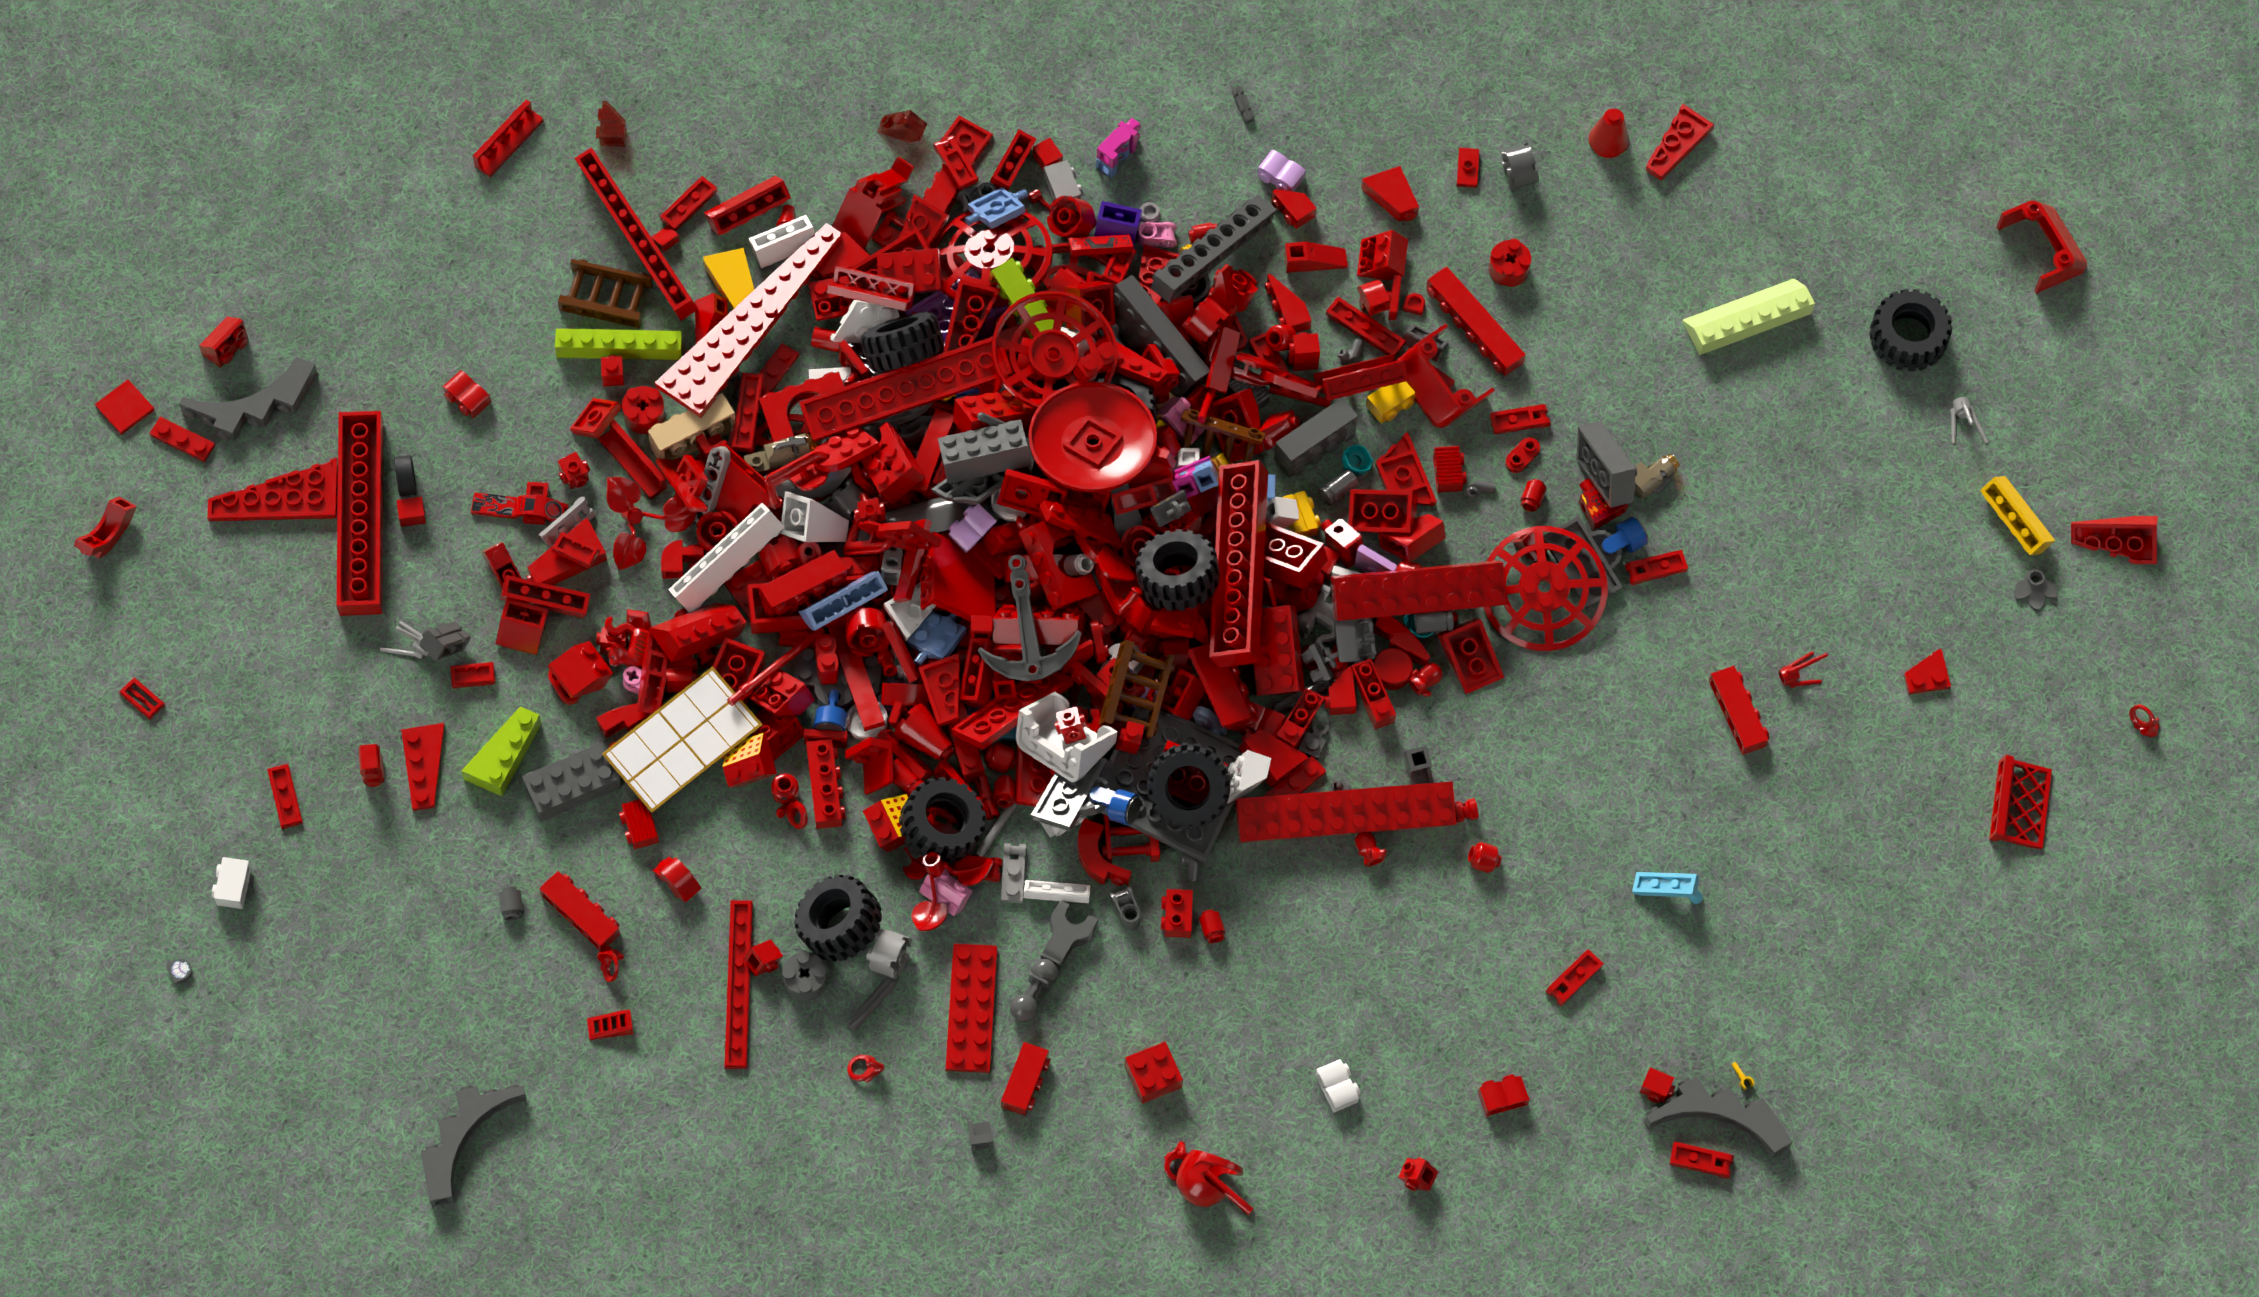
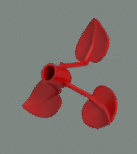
[606,477,697,570]
[903,847,993,931]

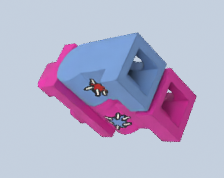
[1096,118,1141,178]
[1172,456,1219,498]

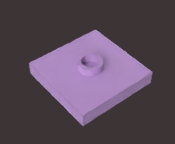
[1355,545,1397,573]

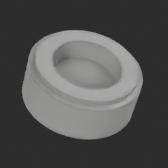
[1140,202,1160,223]

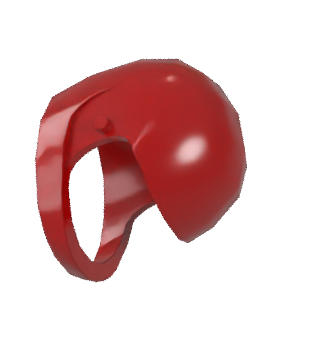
[1176,1149,1243,1207]

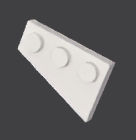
[883,582,936,641]

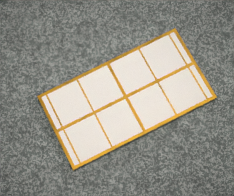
[602,666,763,814]

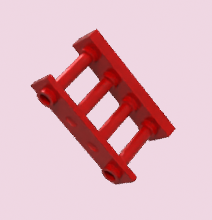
[1313,354,1408,401]
[1102,814,1160,864]

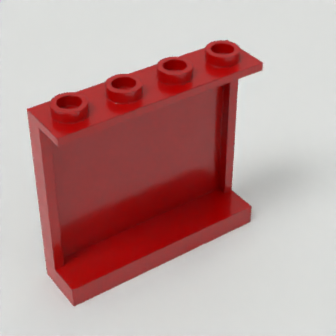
[920,531,995,630]

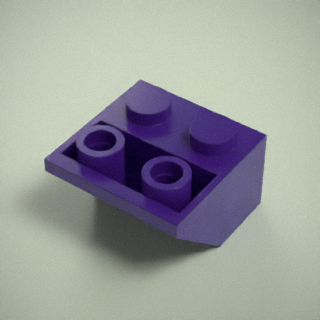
[1094,201,1142,249]

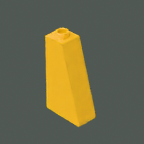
[703,248,754,311]

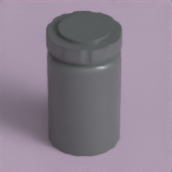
[1318,469,1359,506]
[1414,610,1454,634]

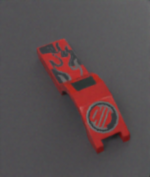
[471,492,569,523]

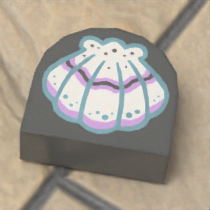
[166,959,192,986]

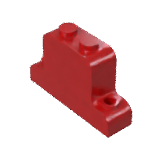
[705,443,784,525]

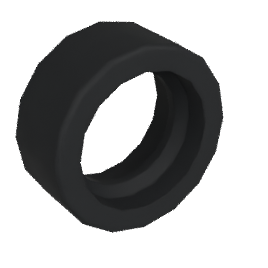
[394,455,417,496]

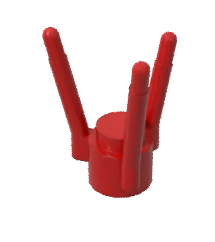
[1778,651,1828,688]

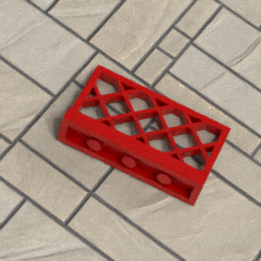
[1989,755,2052,849]

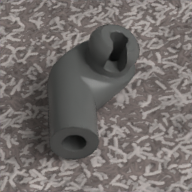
[1337,339,1364,363]

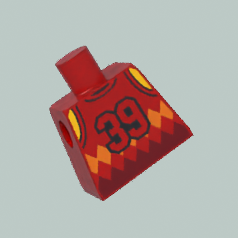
[1579,478,1628,531]

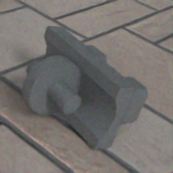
[1150,490,1192,527]
[1301,642,1339,682]

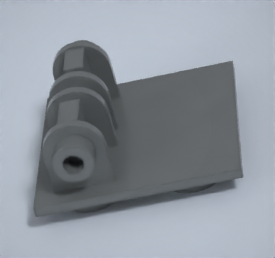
[1334,618,1377,662]

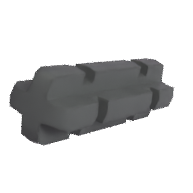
[1232,86,1255,124]

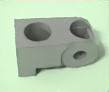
[881,546,903,585]

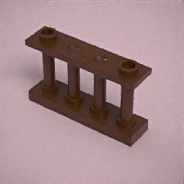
[558,259,653,328]
[1180,409,1266,464]
[1098,640,1175,740]

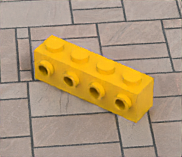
[1980,476,2055,555]

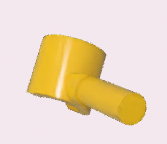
[1731,1062,1754,1090]

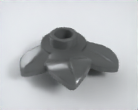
[2014,569,2057,610]

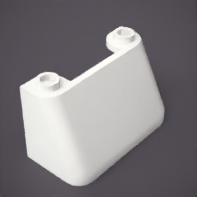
[1016,692,1117,782]

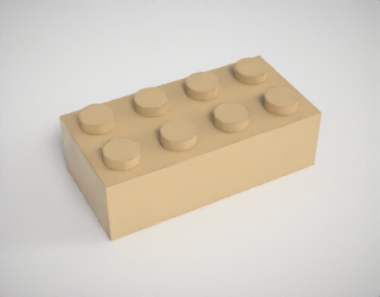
[648,393,735,460]

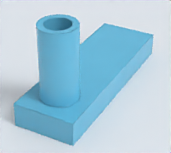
[1632,872,1703,904]

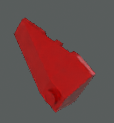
[2071,516,2158,564]

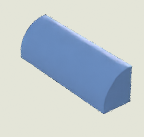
[799,571,888,630]

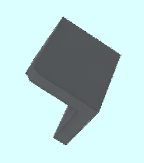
[967,1119,993,1151]

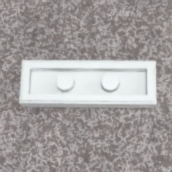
[1024,880,1090,903]

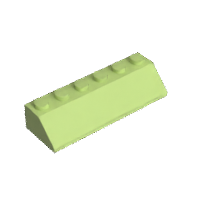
[1682,279,1815,355]

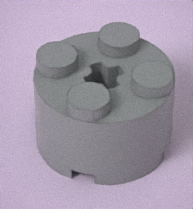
[866,928,912,979]

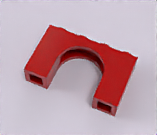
[759,372,844,442]
[1019,521,1100,611]

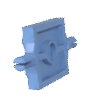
[965,187,1028,229]
[907,611,967,667]

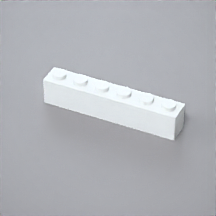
[668,503,785,612]

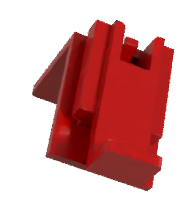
[832,157,914,250]

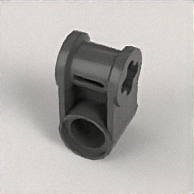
[955,181,996,213]
[1109,886,1141,930]

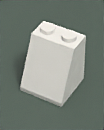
[780,492,849,542]

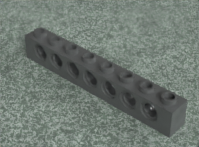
[1151,195,1277,303]

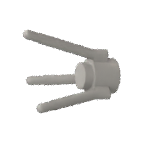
[1950,397,1988,444]
[380,621,429,659]

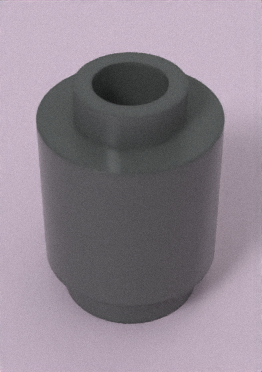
[499,887,523,920]

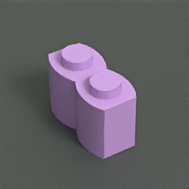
[1258,150,1306,192]
[948,504,997,553]

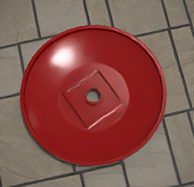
[1029,382,1157,492]

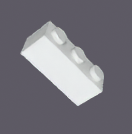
[749,215,815,268]

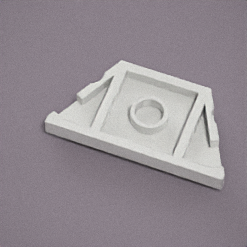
[830,300,899,343]

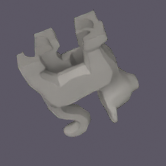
[1297,584,1336,654]

